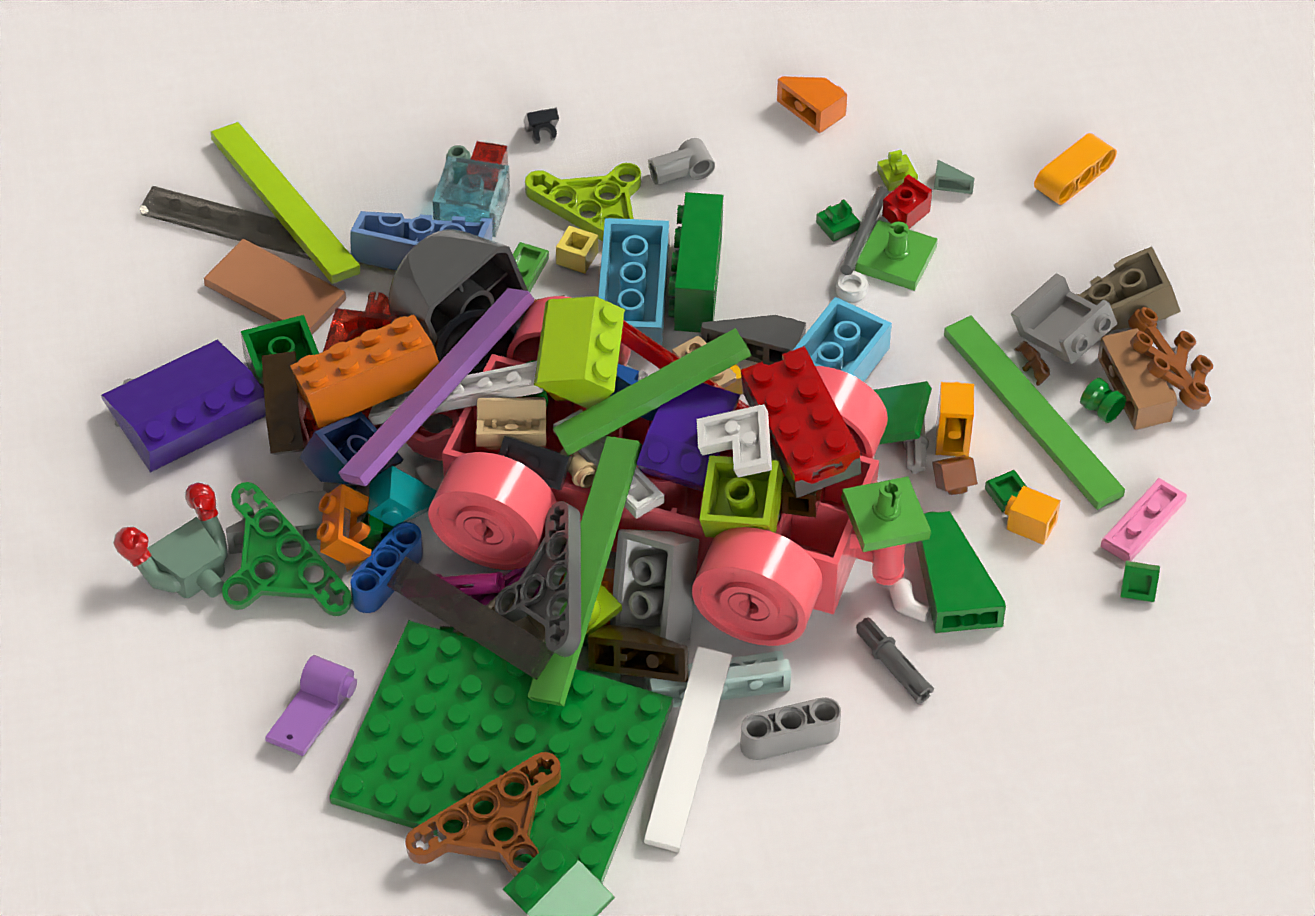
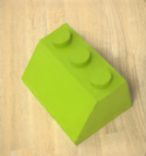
[534,296,625,409]

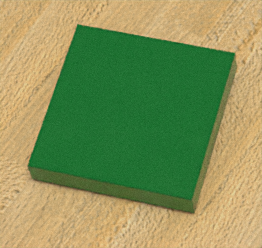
[874,381,932,445]

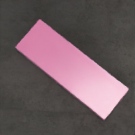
[1101,478,1187,562]

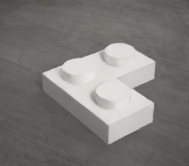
[697,404,772,477]

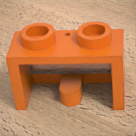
[317,484,371,572]

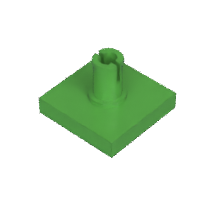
[855,220,938,291]
[841,476,931,552]

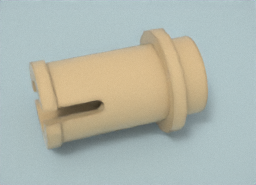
[560,449,597,488]

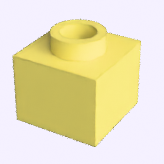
[556,225,598,274]

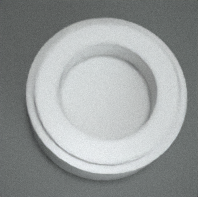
[835,271,868,302]

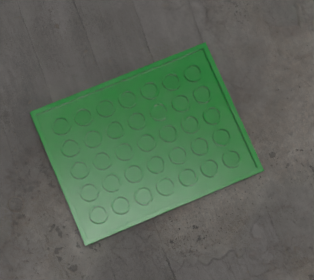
[329,620,673,884]

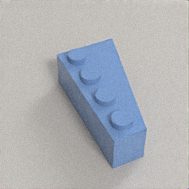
[350,211,493,270]

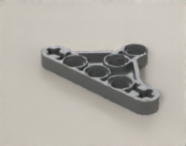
[494,501,581,657]

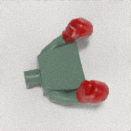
[113,483,228,598]

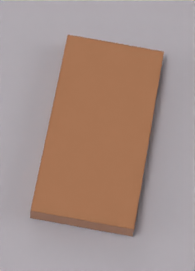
[204,239,346,334]

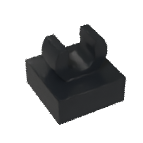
[523,107,559,144]

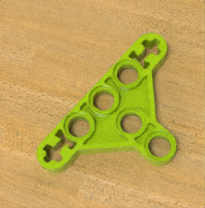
[525,163,641,241]

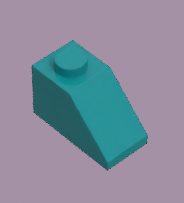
[368,466,437,527]

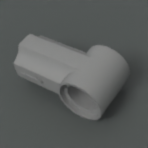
[648,138,716,185]

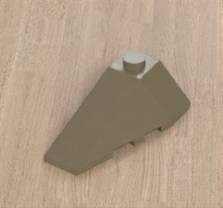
[1076,246,1181,331]

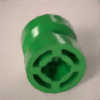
[1080,378,1127,423]

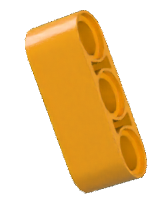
[1034,133,1117,205]

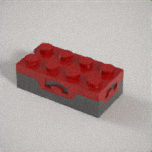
[740,346,861,498]

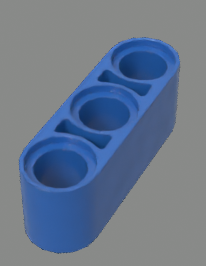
[350,522,423,613]

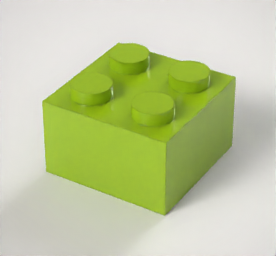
[699,456,784,537]

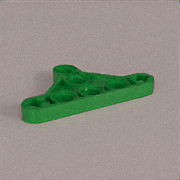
[222,482,352,616]

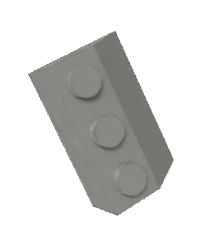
[610,529,699,643]

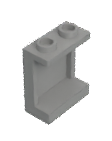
[1011,273,1117,365]

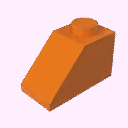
[777,76,847,133]

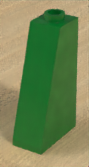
[916,511,1006,633]

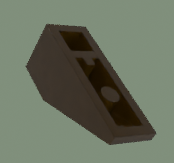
[262,351,308,455]
[588,624,688,683]

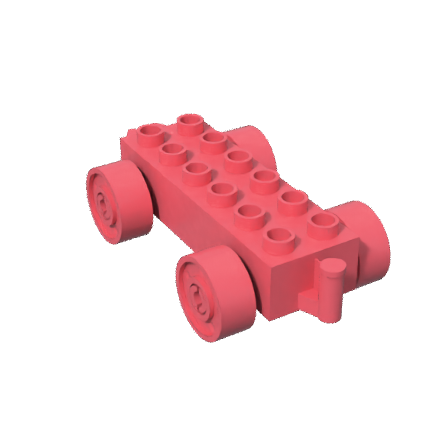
[406,296,905,646]

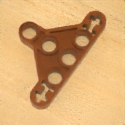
[405,752,561,877]

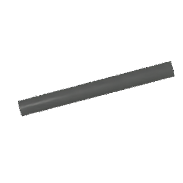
[840,187,888,275]

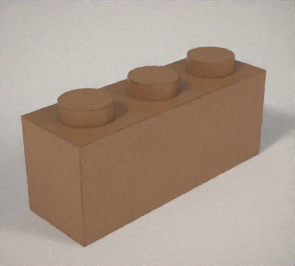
[1098,328,1177,430]

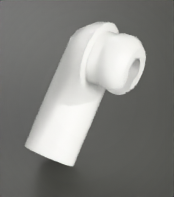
[889,578,931,622]

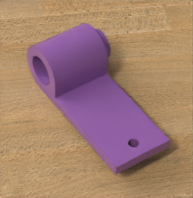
[265,655,357,756]

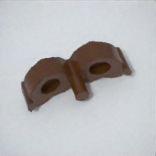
[1014,341,1050,386]

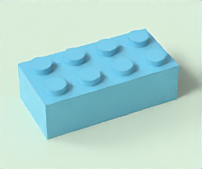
[598,218,670,346]
[793,297,892,382]

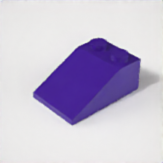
[636,383,740,492]

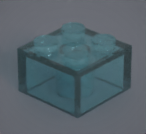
[432,156,510,237]

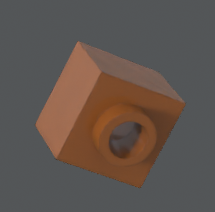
[932,455,978,495]

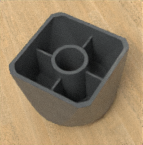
[388,229,528,346]

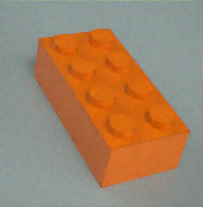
[290,314,439,428]

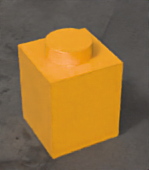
[1005,485,1061,545]

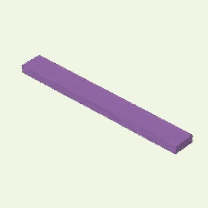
[339,288,535,486]

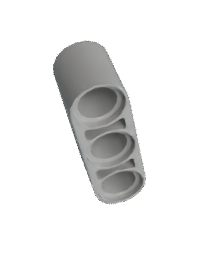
[740,697,841,760]

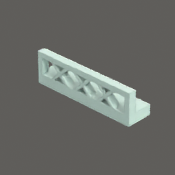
[645,651,791,707]

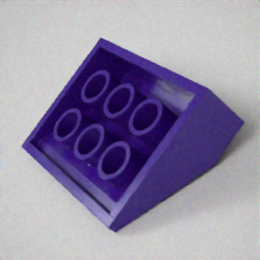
[101,339,266,473]

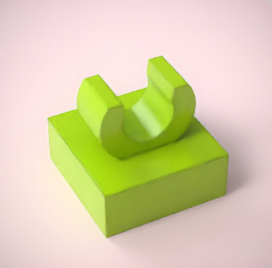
[877,149,918,192]

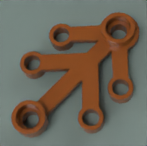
[1128,307,1213,410]

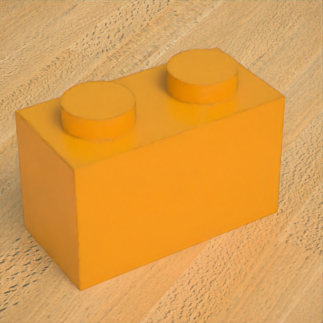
[935,382,974,456]

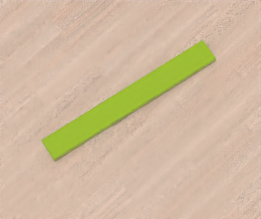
[211,122,360,284]

